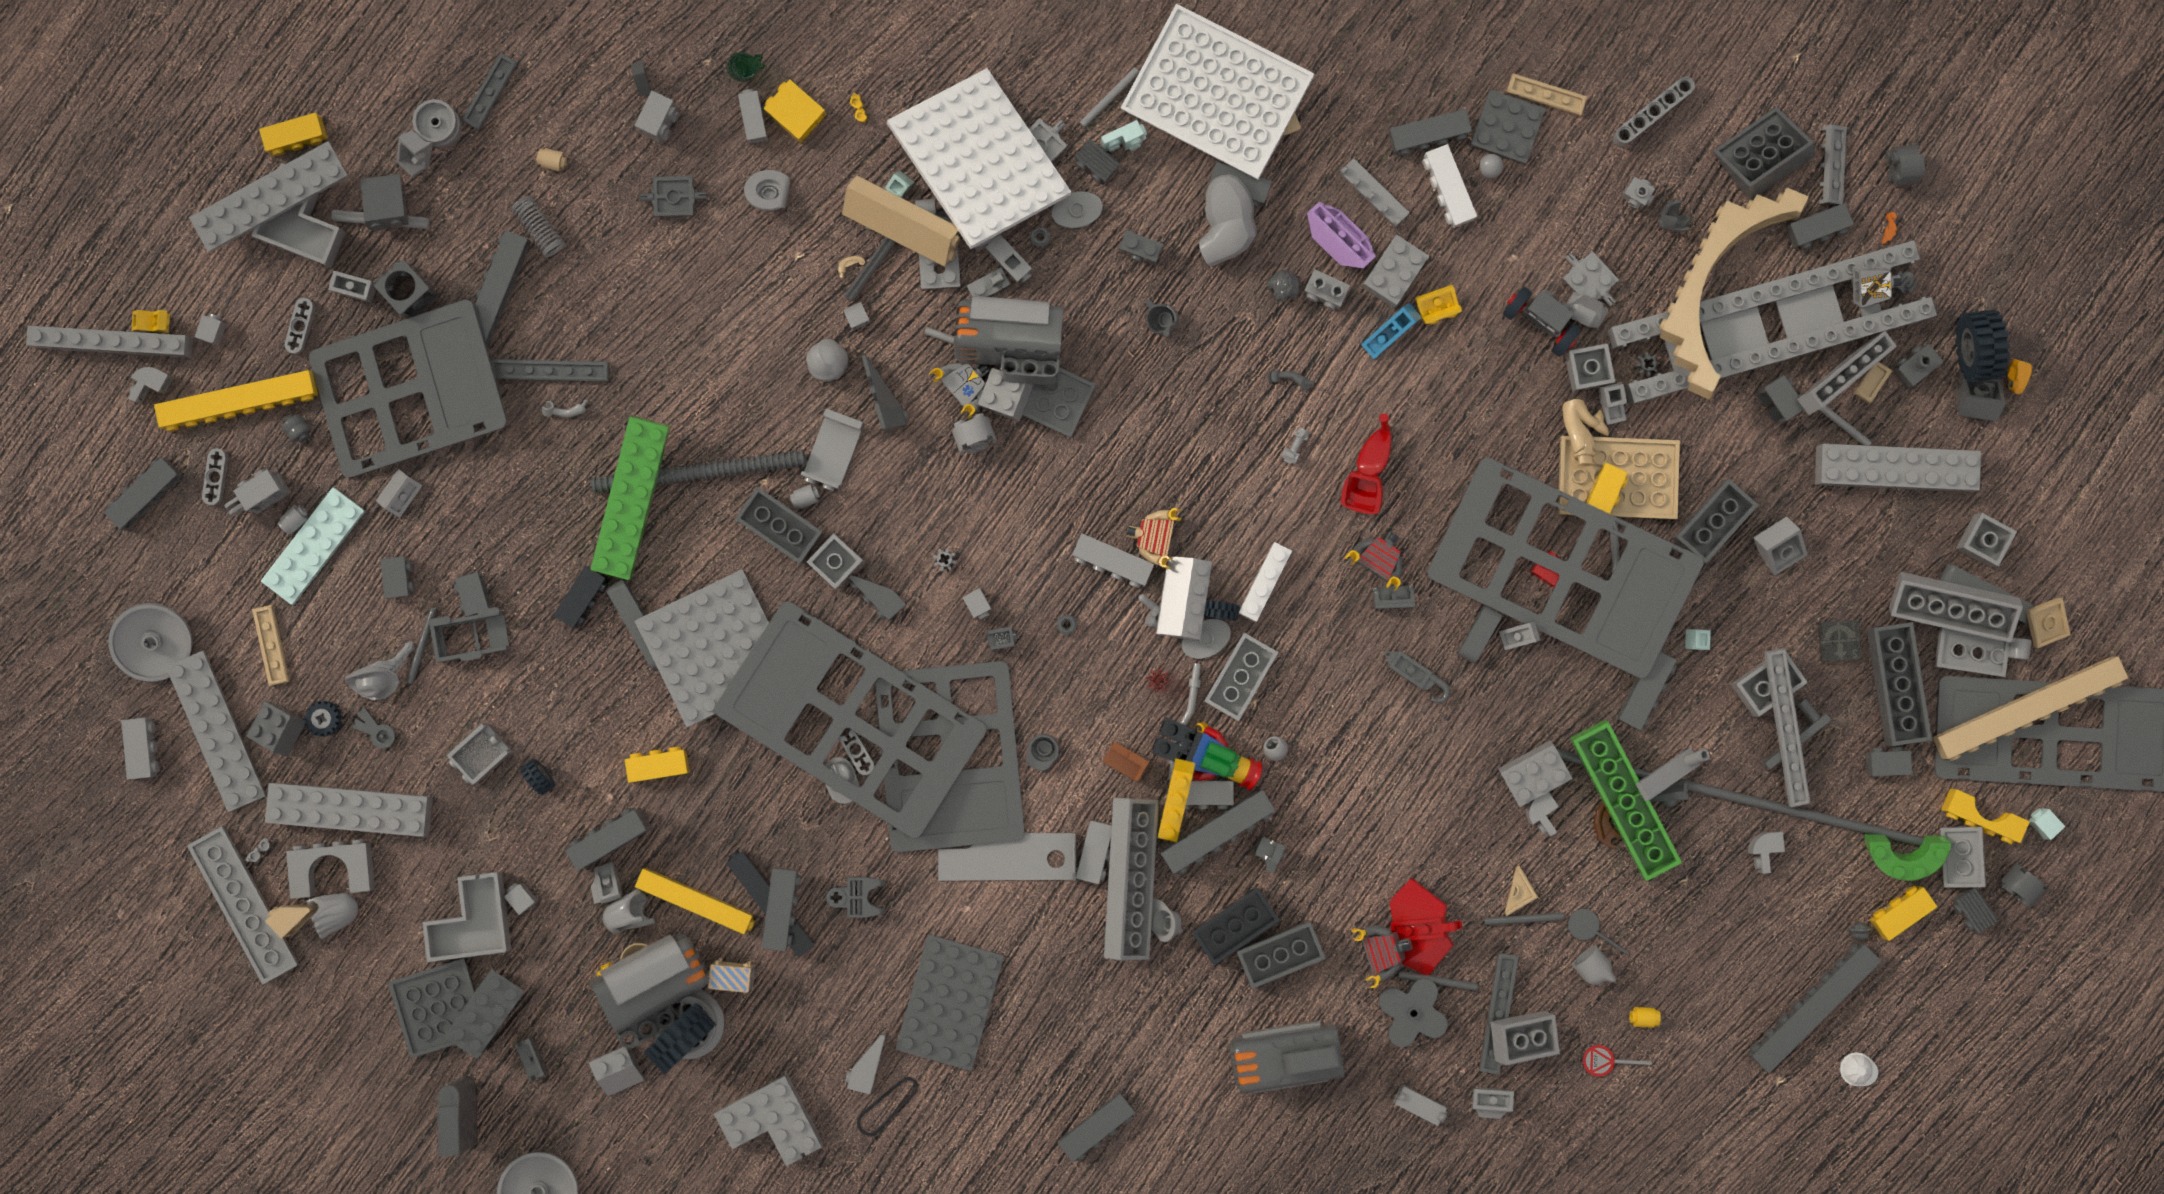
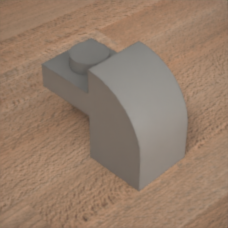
[128,367,174,404]
[1599,382,1627,425]
[1526,792,1559,837]
[1748,831,1785,874]

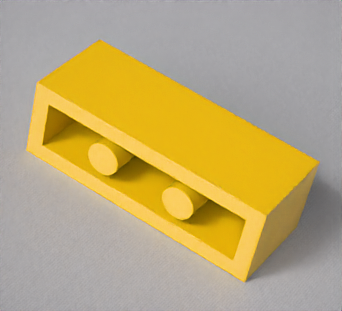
[259,112,328,156]
[1579,463,1628,521]
[625,746,690,783]
[1870,886,1937,941]

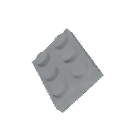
[1940,827,1986,887]

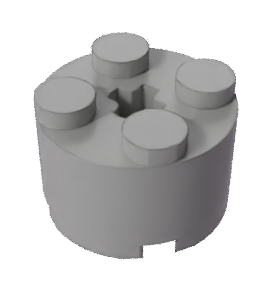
[952,413,997,455]

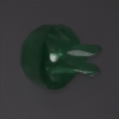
[726,52,766,82]

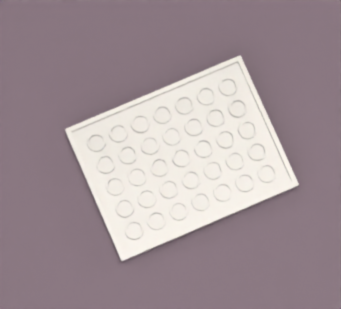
[1121,4,1315,180]
[887,68,1071,249]

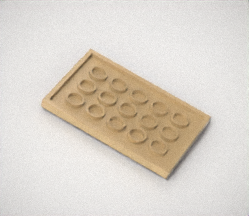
[1558,436,1680,520]

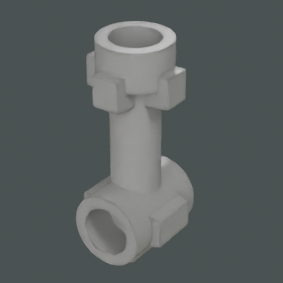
[1281,427,1309,465]

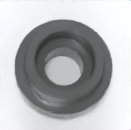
[1030,227,1050,247]
[1057,615,1077,635]

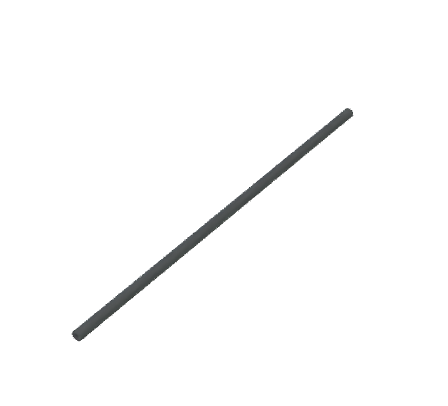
[1537,744,1924,847]

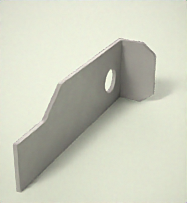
[938,833,1076,881]

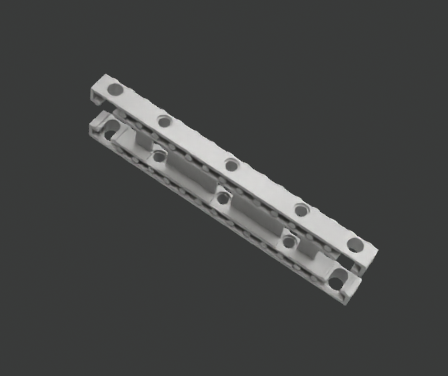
[1607,240,1937,406]

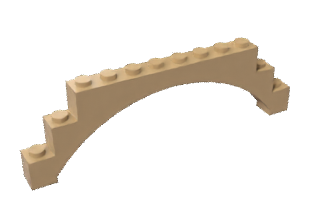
[1659,188,1809,400]

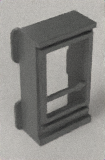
[429,607,511,663]

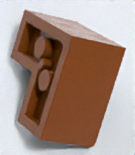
[1103,741,1149,782]

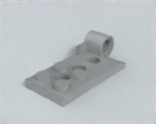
[915,199,961,290]

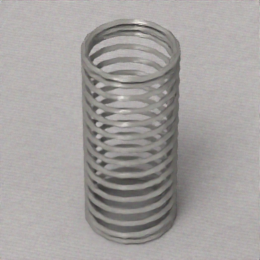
[511,195,565,257]

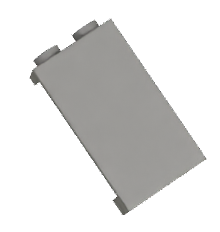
[801,409,864,491]

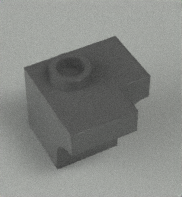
[1254,836,1286,873]

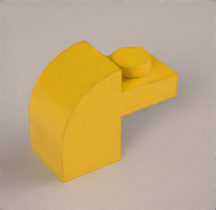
[131,310,170,334]

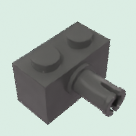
[1892,343,1944,389]

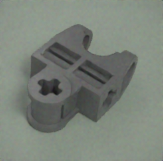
[826,876,886,918]

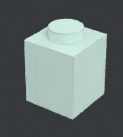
[2029,808,2065,840]

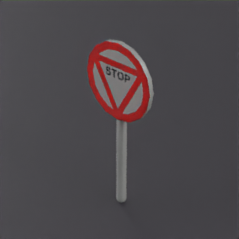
[1582,1045,1653,1077]

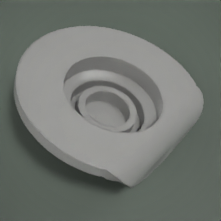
[744,170,790,211]

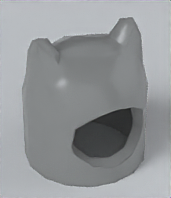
[1572,945,1616,986]

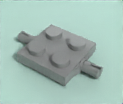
[1029,118,1067,163]
[1562,251,1619,306]

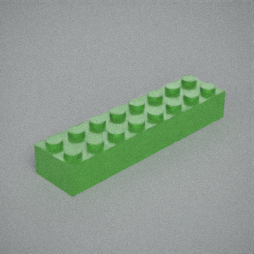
[590,415,671,580]
[1570,720,1682,881]

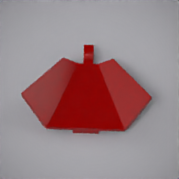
[1389,878,1463,975]

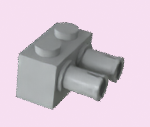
[1303,269,1350,310]

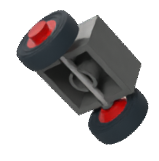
[1503,287,1581,357]

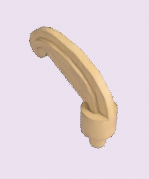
[838,256,865,279]

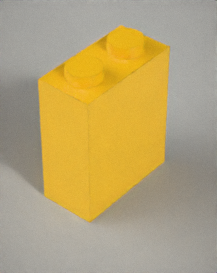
[764,79,827,143]

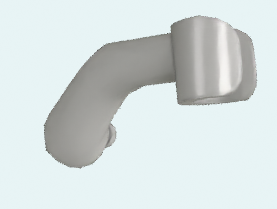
[542,399,588,417]

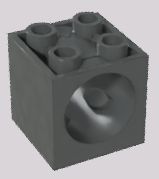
[374,259,439,319]

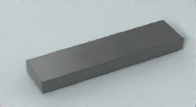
[462,53,518,131]

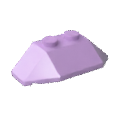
[1307,202,1376,268]

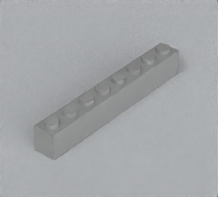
[26,326,193,358]

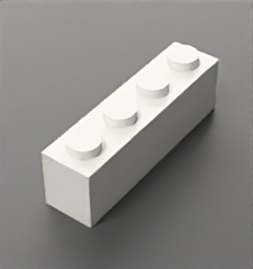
[1422,144,1477,228]
[1239,542,1292,622]

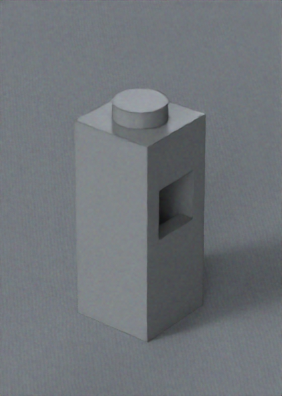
[738,89,769,144]
[985,234,1032,284]

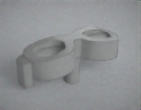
[245,837,271,862]

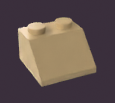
[265,904,319,939]

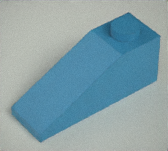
[1361,303,1422,359]

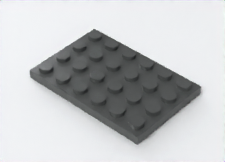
[895,934,1004,1071]

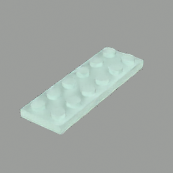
[261,487,366,605]

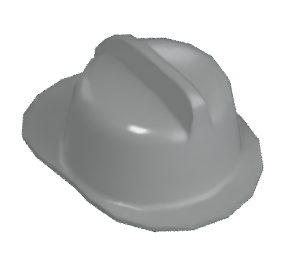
[825,757,859,804]
[1151,899,1183,942]

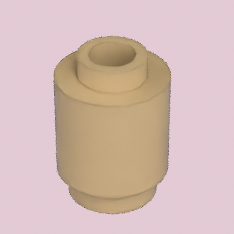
[536,148,567,172]

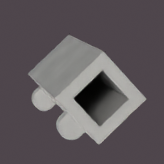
[1393,1084,1447,1126]

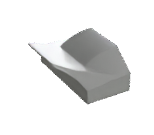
[1567,292,1609,328]
[591,862,622,904]
[1472,1087,1514,1119]

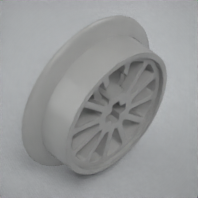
[655,989,724,1059]

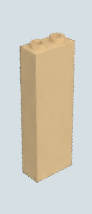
[842,175,960,267]

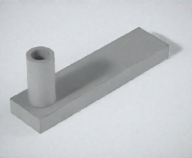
[1636,748,1709,801]

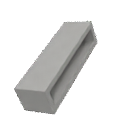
[1072,533,1154,589]

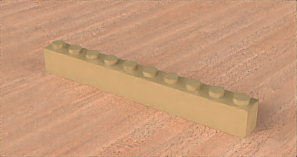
[1932,656,2128,761]

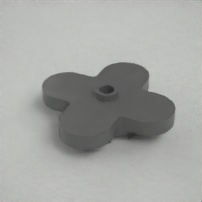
[1379,978,1448,1047]

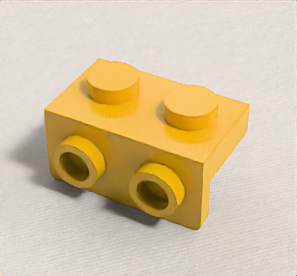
[1415,285,1462,325]

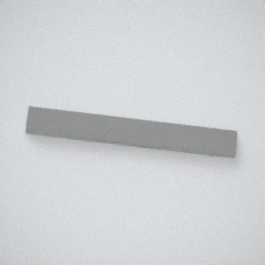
[1764,648,1811,807]

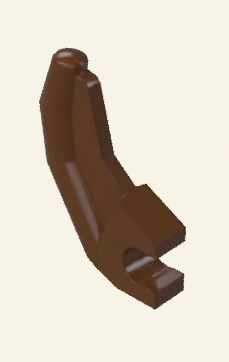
[1593,802,1620,849]

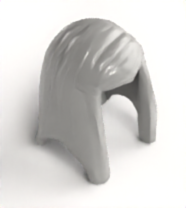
[603,889,655,935]
[307,893,359,939]

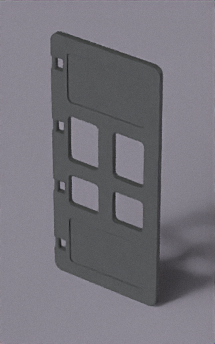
[1934,676,2164,792]

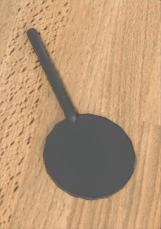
[1568,909,1629,955]

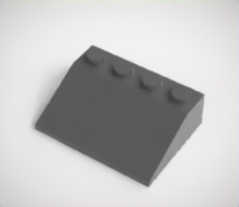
[1713,107,1815,200]

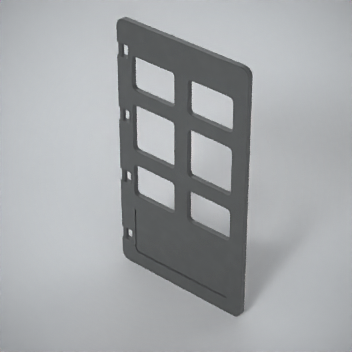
[1428,458,1703,678]
[714,602,986,839]

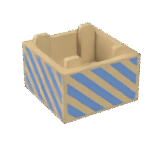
[708,958,756,992]

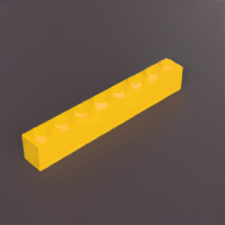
[154,370,319,432]

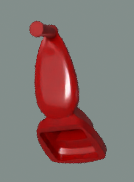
[1341,413,1391,514]

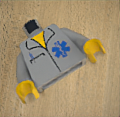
[929,362,990,419]

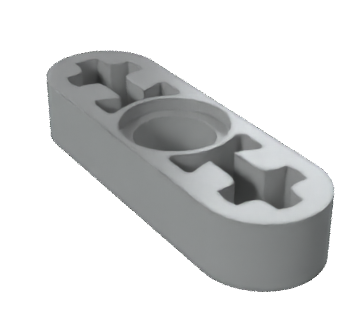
[285,298,315,355]
[202,448,228,506]
[839,728,875,775]

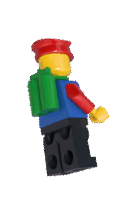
[1150,717,1262,791]

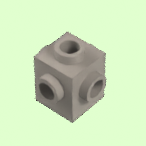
[1621,177,1655,209]

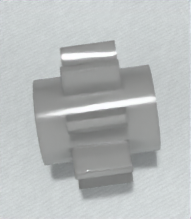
[933,547,957,572]

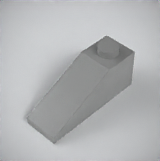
[845,1033,886,1094]

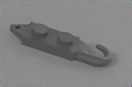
[1383,650,1450,703]

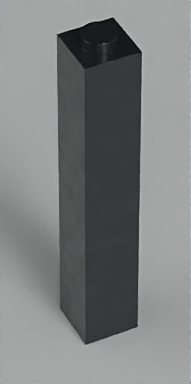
[726,850,816,958]

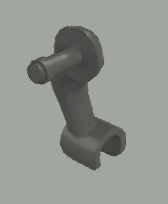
[1268,371,1313,390]

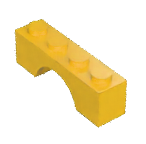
[1158,759,1195,842]
[1941,789,2030,845]

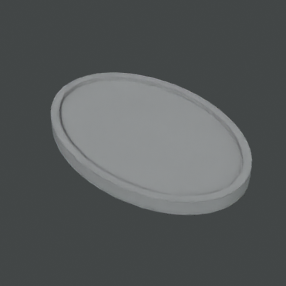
[1052,192,1103,228]
[1182,619,1231,659]

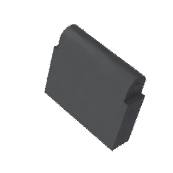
[438,1076,478,1156]

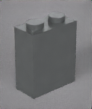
[360,174,408,231]

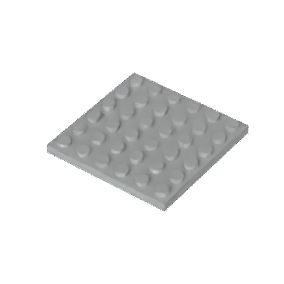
[634,570,769,728]

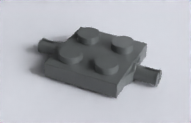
[640,176,707,217]

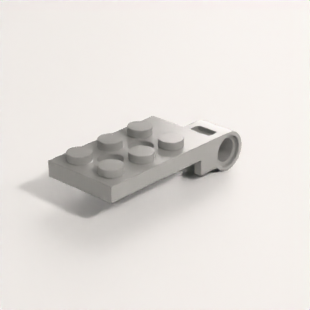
[1934,628,2032,677]

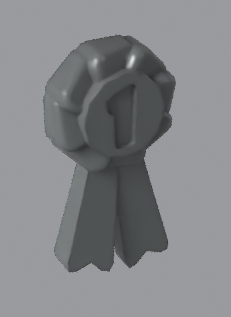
[352,707,396,749]

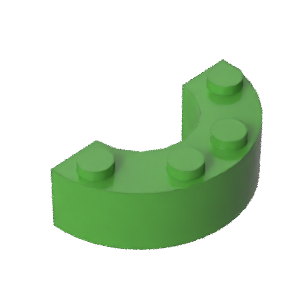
[1864,834,1951,881]

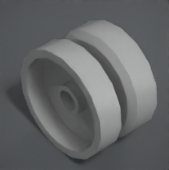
[412,99,462,148]

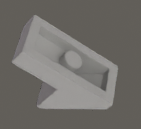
[1499,621,1540,650]

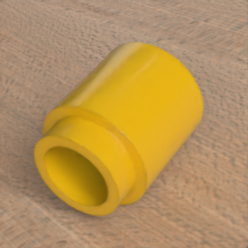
[1629,1007,1661,1028]

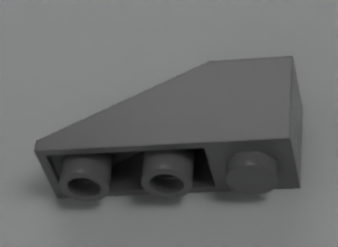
[849,575,907,621]

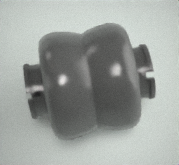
[281,414,312,443]

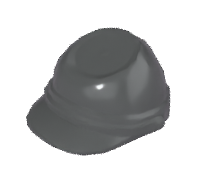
[1026,734,1060,771]

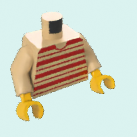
[1127,508,1182,570]

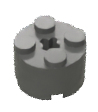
[1885,144,1925,187]
[1999,863,2049,908]

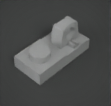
[967,268,1011,297]

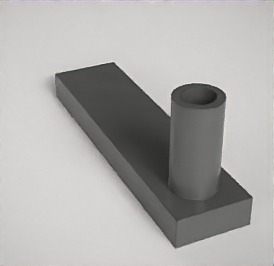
[1760,698,1831,769]

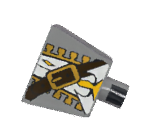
[1853,266,1901,307]

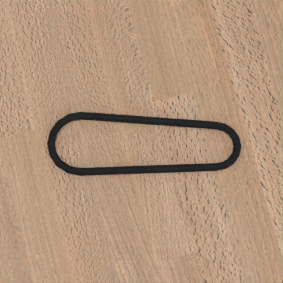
[857,1077,918,1136]

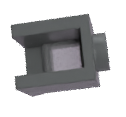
[986,627,1017,651]

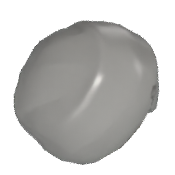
[806,339,848,382]

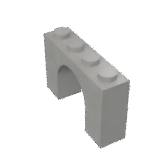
[286,839,375,899]

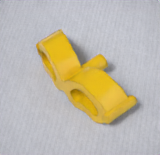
[850,93,868,123]

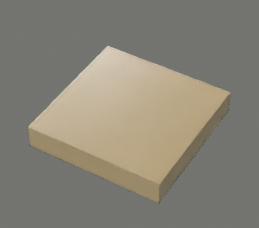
[2026,597,2071,648]

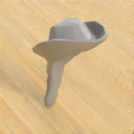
[345,641,414,701]

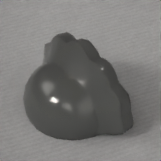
[1848,923,1874,941]

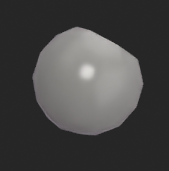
[1480,154,1503,179]
[1263,736,1288,761]

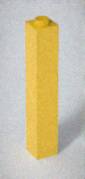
[635,868,755,934]

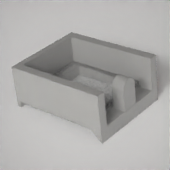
[447,723,513,785]

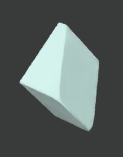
[885,171,914,198]
[1685,629,1711,650]

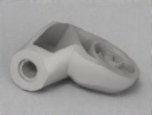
[1199,174,1257,267]

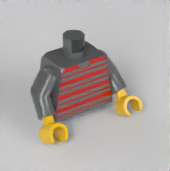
[1345,532,1402,591]
[1351,925,1413,988]

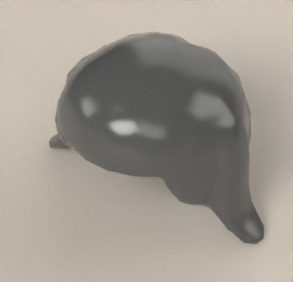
[1146,300,1179,337]

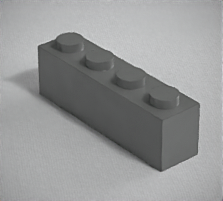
[1388,109,1472,156]
[104,457,183,531]
[1616,652,1677,730]
[762,867,801,951]
[1058,1091,1135,1162]

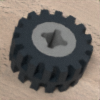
[304,701,343,737]

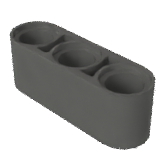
[1457,605,1502,664]

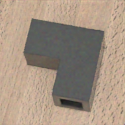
[631,60,651,96]

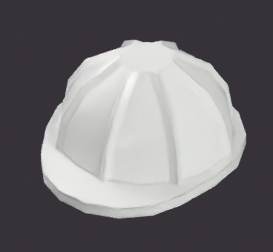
[1840,1052,1878,1086]

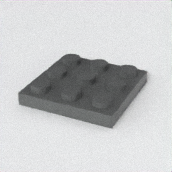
[1470,90,1545,165]
[1022,367,1096,438]

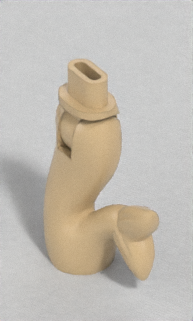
[1563,399,1609,466]

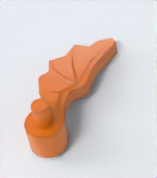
[1881,212,1897,244]

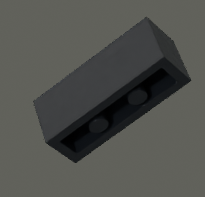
[553,565,609,629]

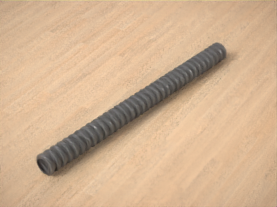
[591,449,806,494]

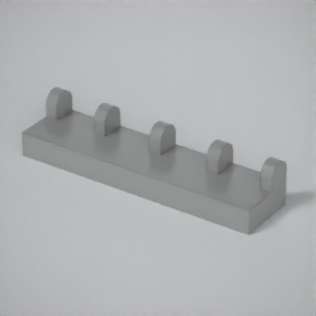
[1819,124,1847,206]
[1339,158,1410,228]

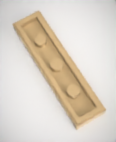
[1506,73,1587,116]
[252,605,290,686]

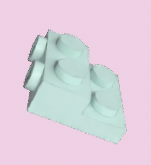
[1101,120,1147,152]

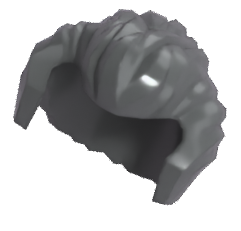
[1267,270,1299,302]

